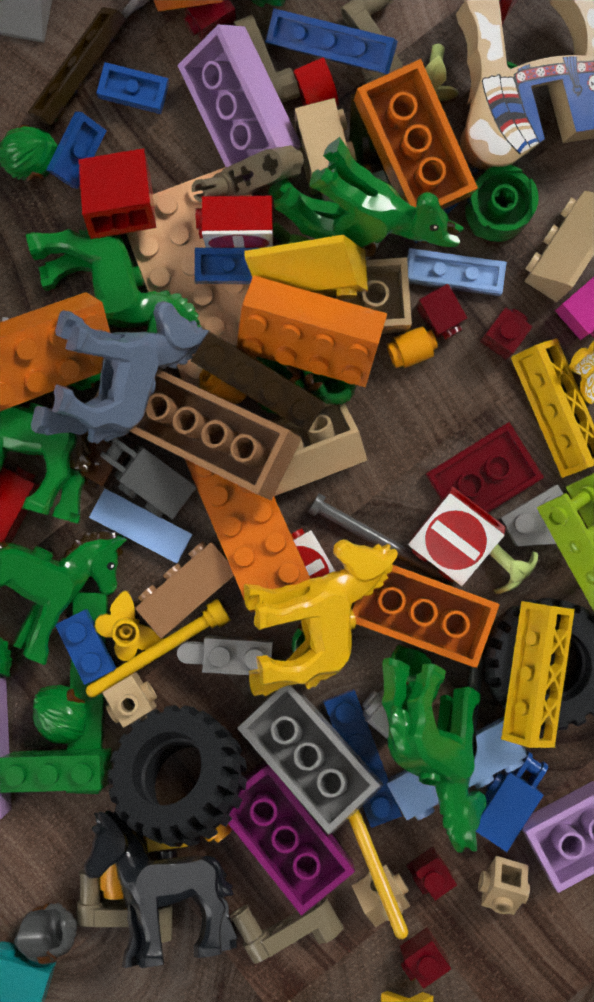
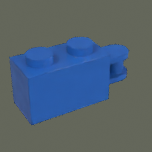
[476,751,548,852]

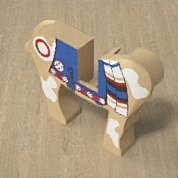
[456,0,594,170]

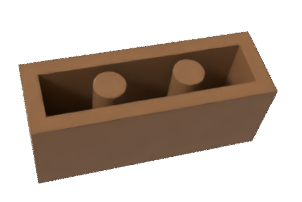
[135,541,234,639]

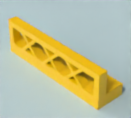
[511,338,594,478]
[501,601,575,748]

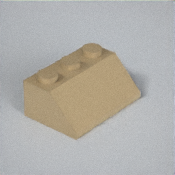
[524,191,594,302]
[269,403,367,496]

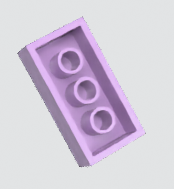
[177,24,302,181]
[522,781,594,893]

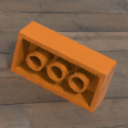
[354,59,478,209]
[236,275,387,388]
[0,292,110,411]
[351,564,500,668]

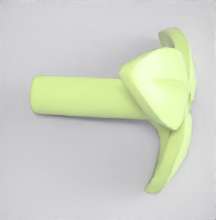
[425,44,459,101]
[489,544,538,594]

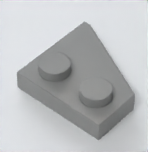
[499,484,563,546]

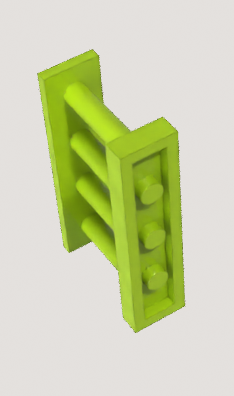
[536,473,594,611]

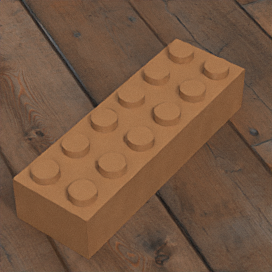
[95,369,302,501]

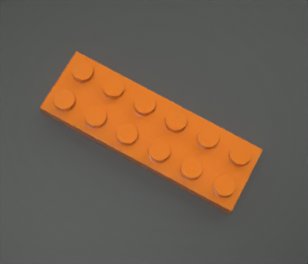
[184,458,311,613]

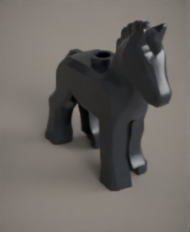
[84,810,237,968]

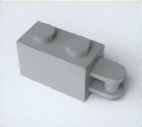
[177,635,273,675]

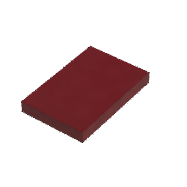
[424,422,544,513]

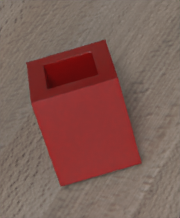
[293,57,339,106]

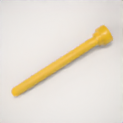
[86,598,231,698]
[349,810,408,939]

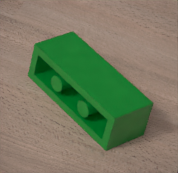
[0,748,112,793]

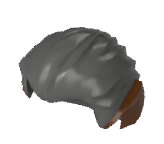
[14,902,77,964]

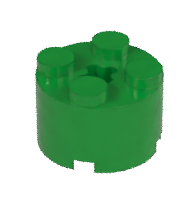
[465,165,539,242]

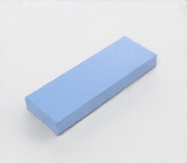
[407,248,507,296]
[89,488,193,563]

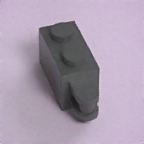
[100,438,197,519]

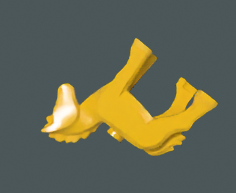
[244,539,398,696]

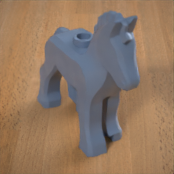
[31,301,209,444]

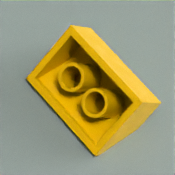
[244,235,368,299]

